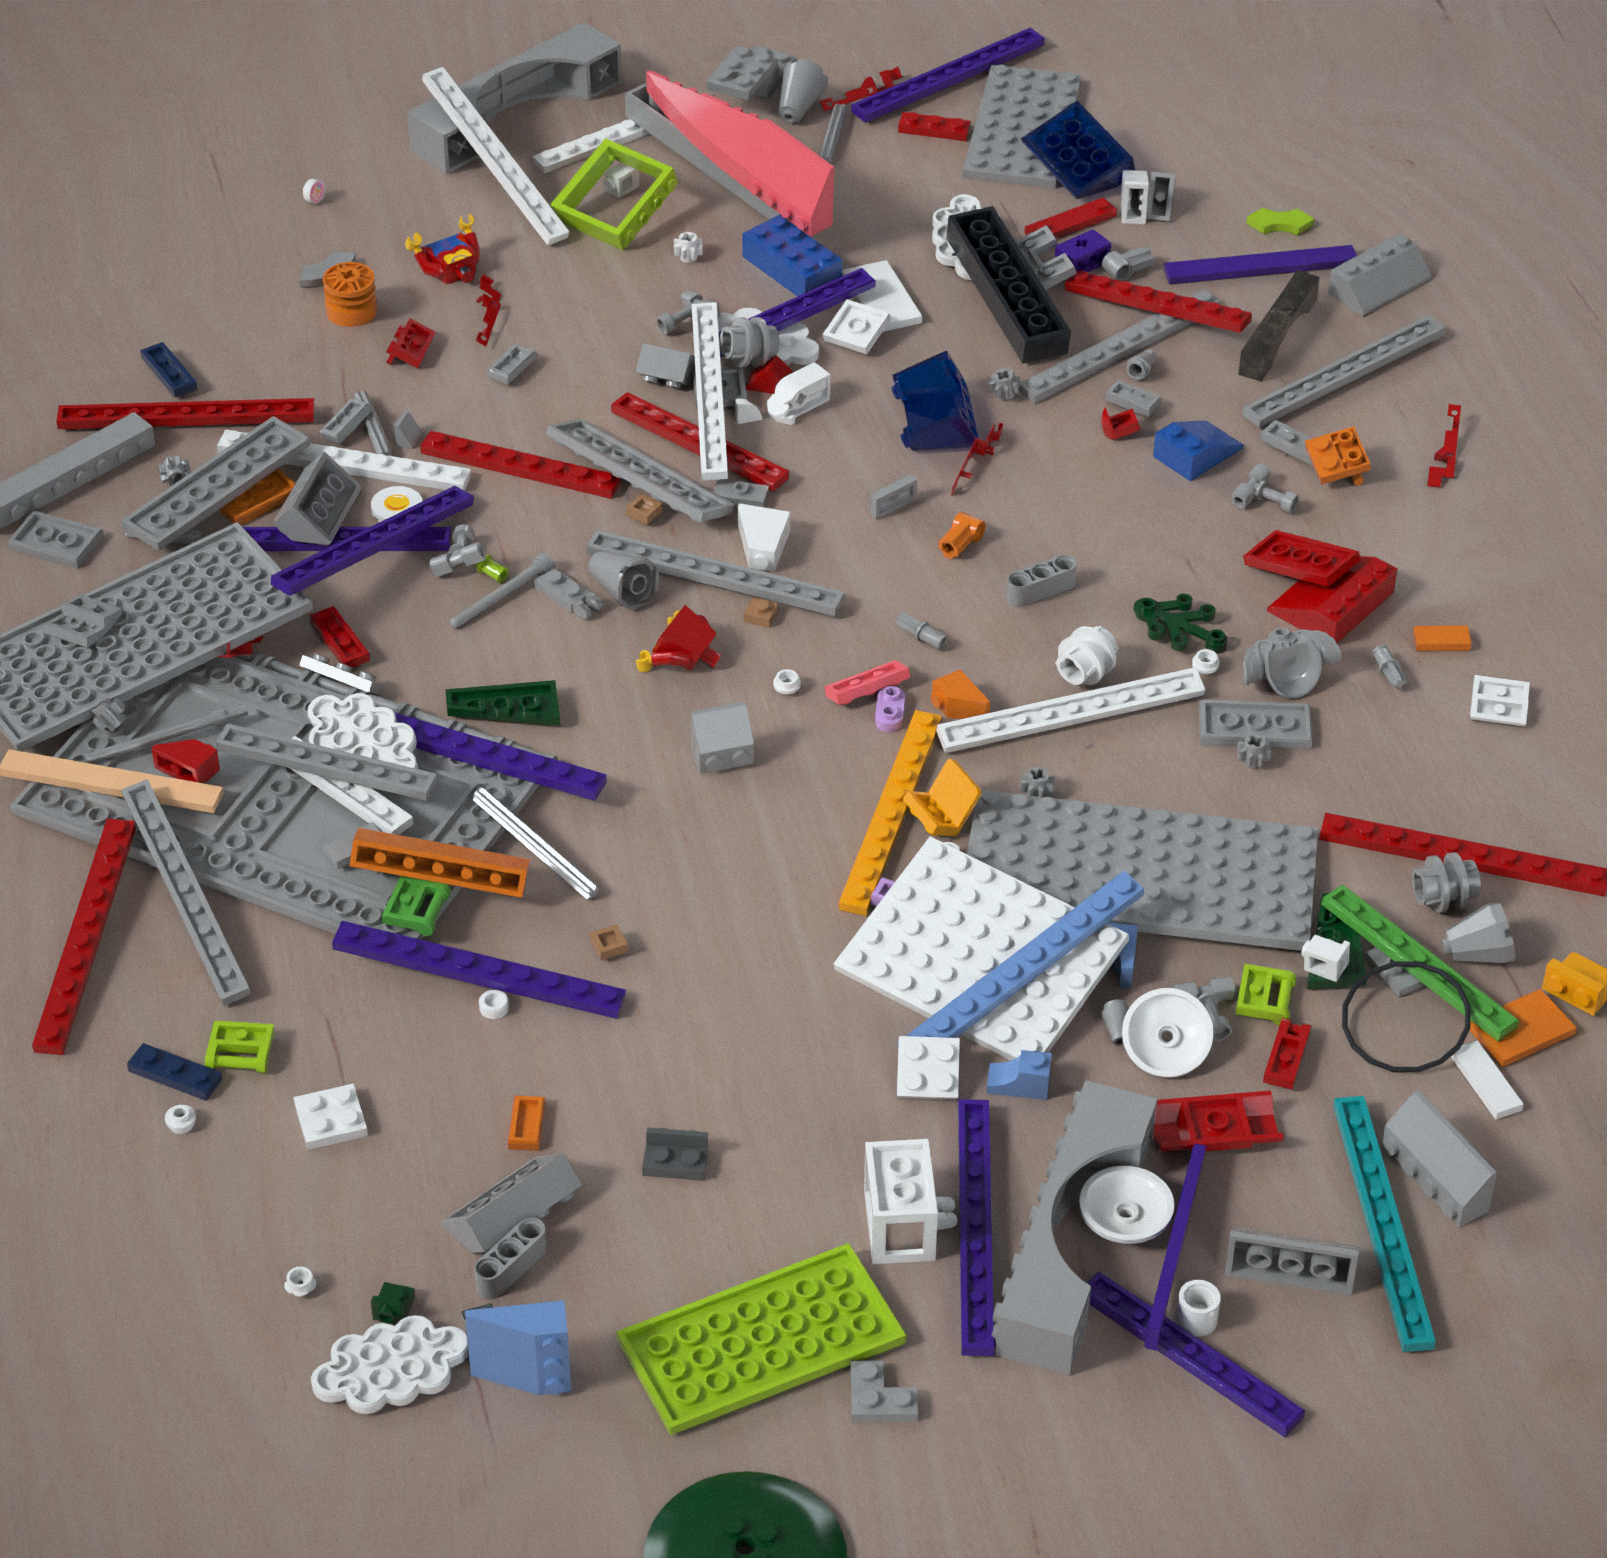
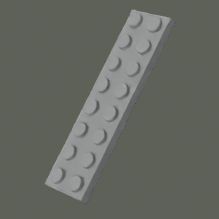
[121,416,311,551]
[546,418,735,523]

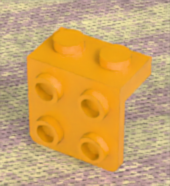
[903,759,982,837]
[1542,952,1607,1016]

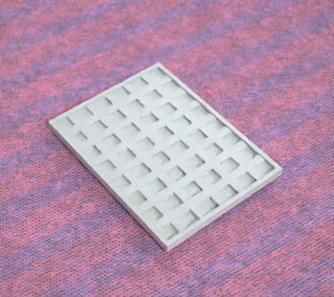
[834,837,1129,1061]

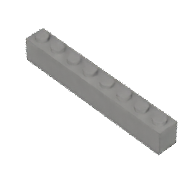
[0,412,155,529]

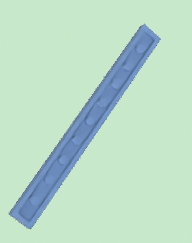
[897,871,1144,1047]

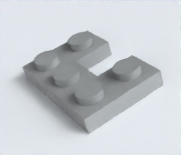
[1015,225,1077,290]

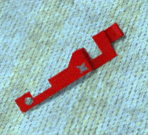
[819,67,903,112]
[476,274,501,347]
[1427,404,1461,488]
[951,423,1003,495]
[218,635,263,658]

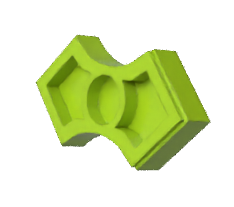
[1246,207,1315,236]

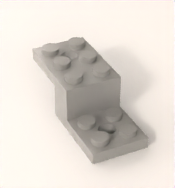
[706,46,797,100]

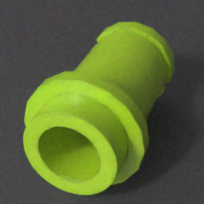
[474,554,509,583]

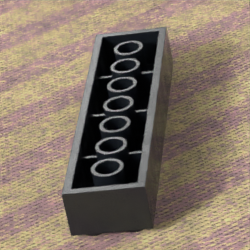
[946,206,1071,364]

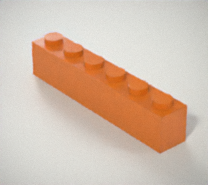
[349,828,530,898]

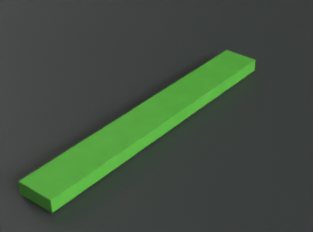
[1321,884,1520,1042]

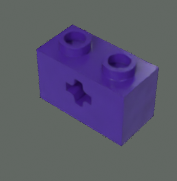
[1055,229,1111,273]

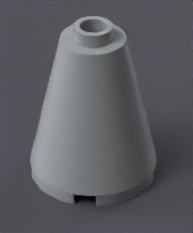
[779,59,828,123]
[588,551,660,609]

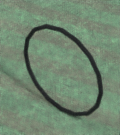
[1342,961,1471,1072]

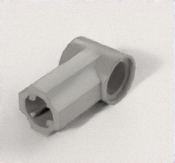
[1102,246,1154,281]

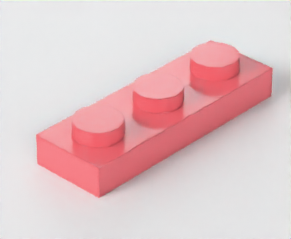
[824,660,910,705]

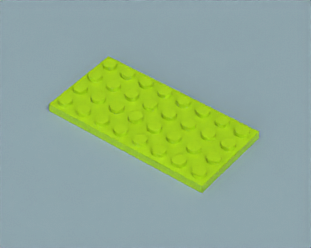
[616,1243,906,1436]

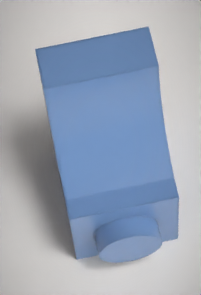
[1107,922,1138,989]
[987,1050,1052,1100]

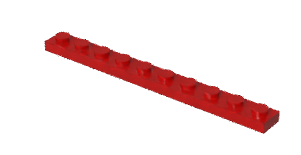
[56,398,315,430]
[1319,812,1607,897]
[32,819,136,1055]

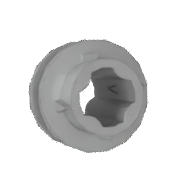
[720,317,779,367]
[1412,852,1481,913]

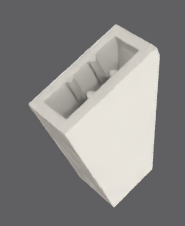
[1121,170,1149,224]
[738,503,790,572]

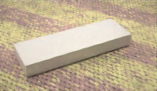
[1451,1040,1524,1120]

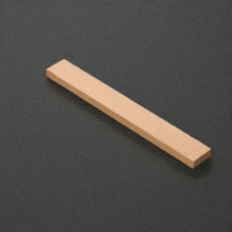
[0,749,224,813]

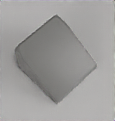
[394,411,423,449]

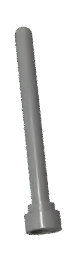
[450,552,555,628]

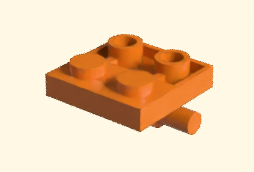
[1305,426,1371,485]

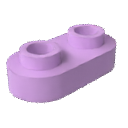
[875,686,905,732]

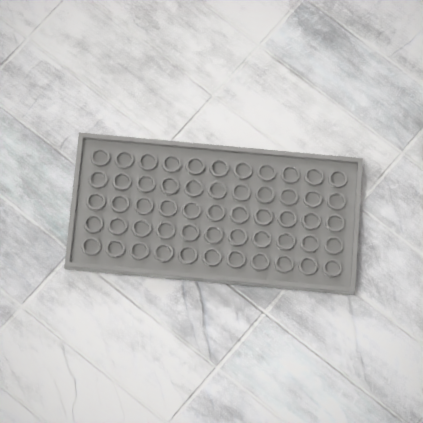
[0,522,313,752]
[967,790,1318,951]

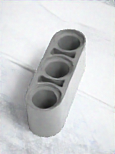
[1006,555,1077,607]
[474,1218,547,1299]

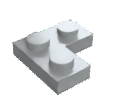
[850,1361,918,1422]

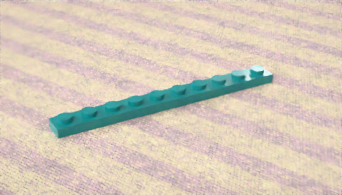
[1333,1096,1436,1352]

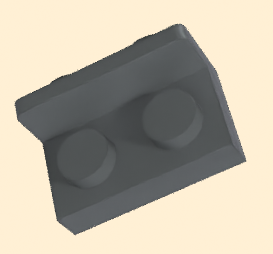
[642,1128,709,1181]

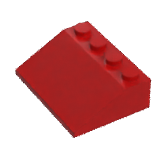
[1267,556,1398,644]

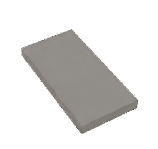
[1199,700,1312,749]

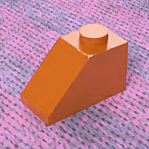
[930,669,990,719]

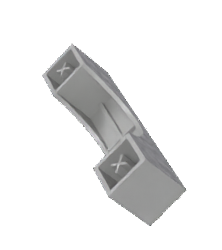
[407,22,622,175]
[992,1080,1157,1376]

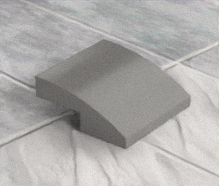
[44,594,122,648]

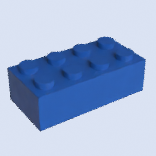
[742,215,842,296]

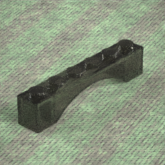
[1238,270,1320,382]

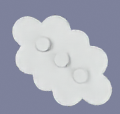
[932,194,1000,280]
[718,308,819,366]
[307,693,419,769]
[311,1315,469,1414]

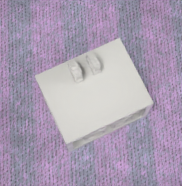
[864,1139,958,1264]

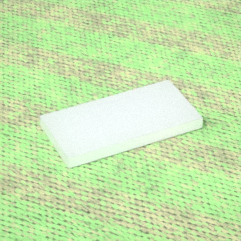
[842,260,922,332]

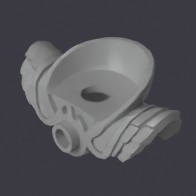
[1243,628,1342,699]

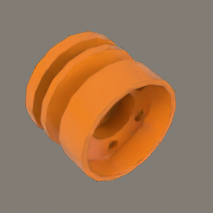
[322,262,378,327]

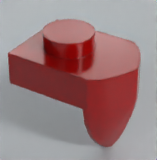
[1101,407,1141,439]

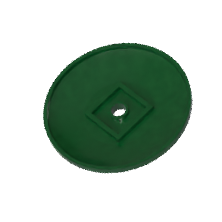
[643,1471,847,1558]

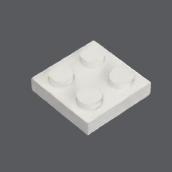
[823,299,891,354]
[897,1036,960,1100]
[293,1084,368,1150]

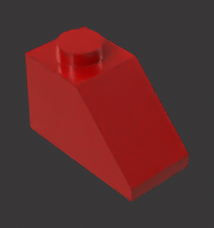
[151,739,220,784]

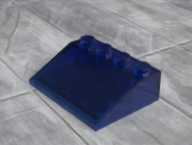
[1021,100,1135,199]

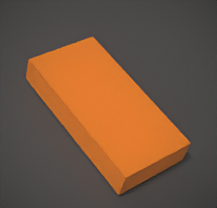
[1413,625,1472,651]
[508,1095,546,1151]

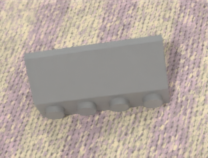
[1328,233,1432,317]
[273,451,362,545]
[1382,1090,1497,1227]
[441,1153,582,1254]
[1224,1226,1359,1295]

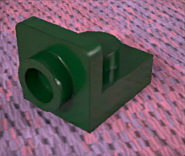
[371,1282,415,1324]

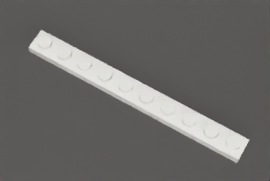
[422,67,569,246]
[692,302,728,481]
[217,430,471,491]
[936,667,1205,753]

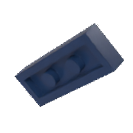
[140,342,197,398]
[127,1043,222,1101]

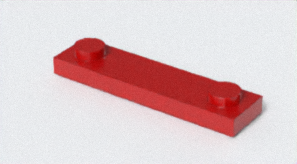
[1024,197,1117,239]

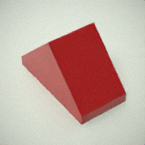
[746,355,794,394]

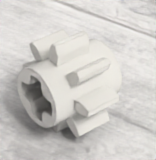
[674,232,703,262]

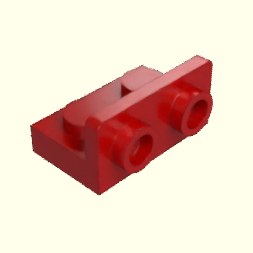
[386,318,436,368]

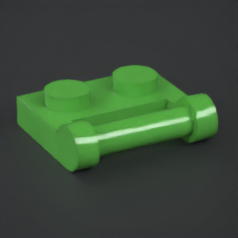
[382,876,452,936]

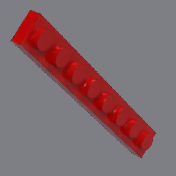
[1065,271,1252,333]
[611,392,789,492]
[420,430,621,499]

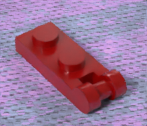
[1263,1018,1312,1090]

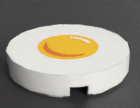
[371,486,423,522]

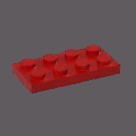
[1243,530,1361,587]

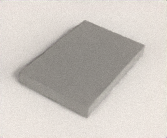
[7,510,104,569]

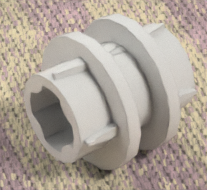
[1055,626,1119,686]

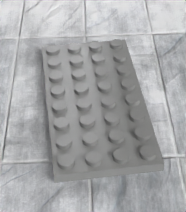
[962,65,1082,188]

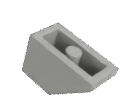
[1146,171,1176,222]

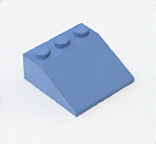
[465,1300,571,1395]

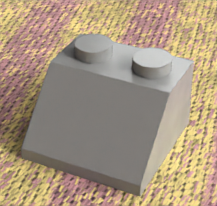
[636,343,695,389]
[690,701,754,774]

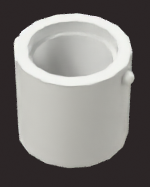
[1176,1280,1221,1337]

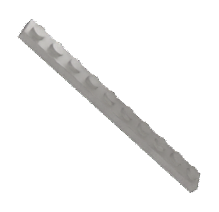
[1018,290,1221,404]
[1242,315,1446,428]
[586,530,844,617]
[121,779,251,1006]

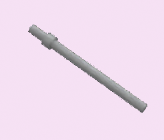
[83,704,248,764]

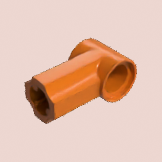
[938,512,986,559]

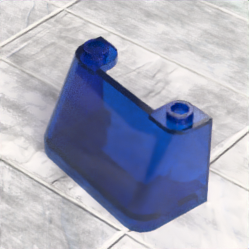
[891,350,979,451]

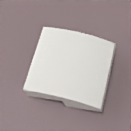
[1470,675,1530,727]

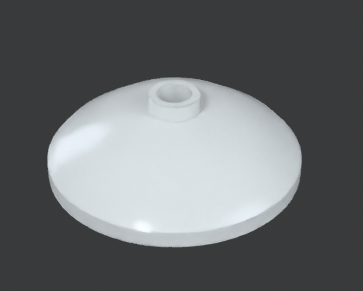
[1122,988,1213,1078]
[1079,1166,1174,1244]

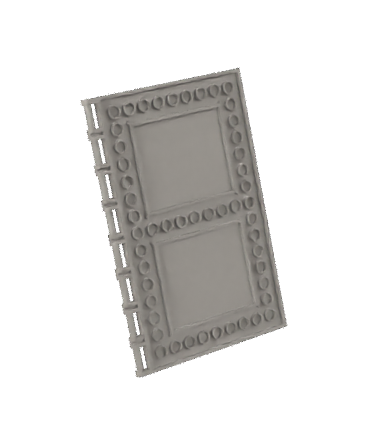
[10,652,558,940]

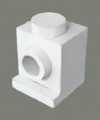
[602,162,639,198]
[1301,935,1350,982]

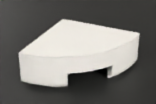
[735,399,762,424]

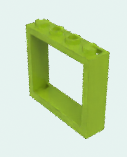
[550,138,678,251]

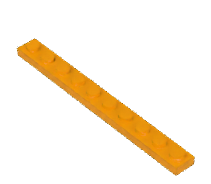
[839,710,942,916]

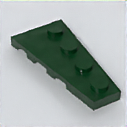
[445,680,560,726]
[1307,893,1367,990]

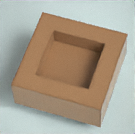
[626,494,662,525]
[744,597,778,628]
[590,924,628,961]

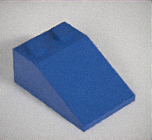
[1153,420,1244,481]

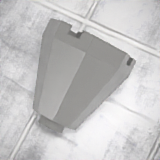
[1441,902,1516,963]

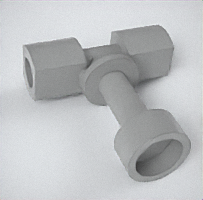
[656,290,721,335]
[1231,464,1300,514]
[430,524,486,577]
[1173,977,1235,1042]

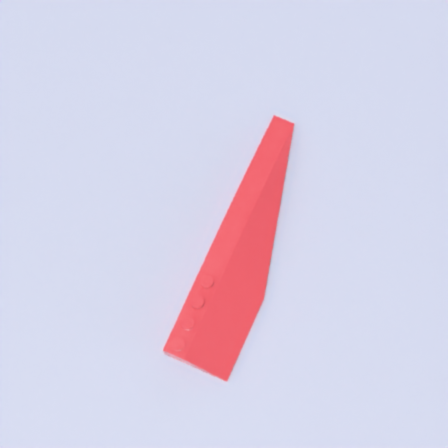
[646,70,834,237]

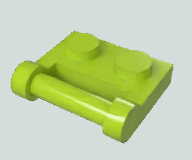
[1236,964,1296,1026]
[205,1020,275,1073]

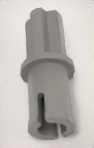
[896,613,948,651]
[1372,645,1407,689]

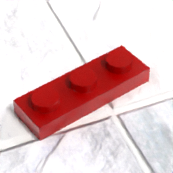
[898,112,971,142]
[309,606,370,667]

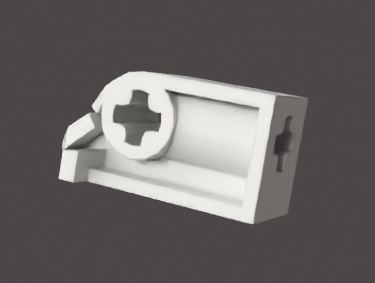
[767,362,830,425]

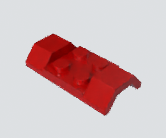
[1153,1090,1284,1153]

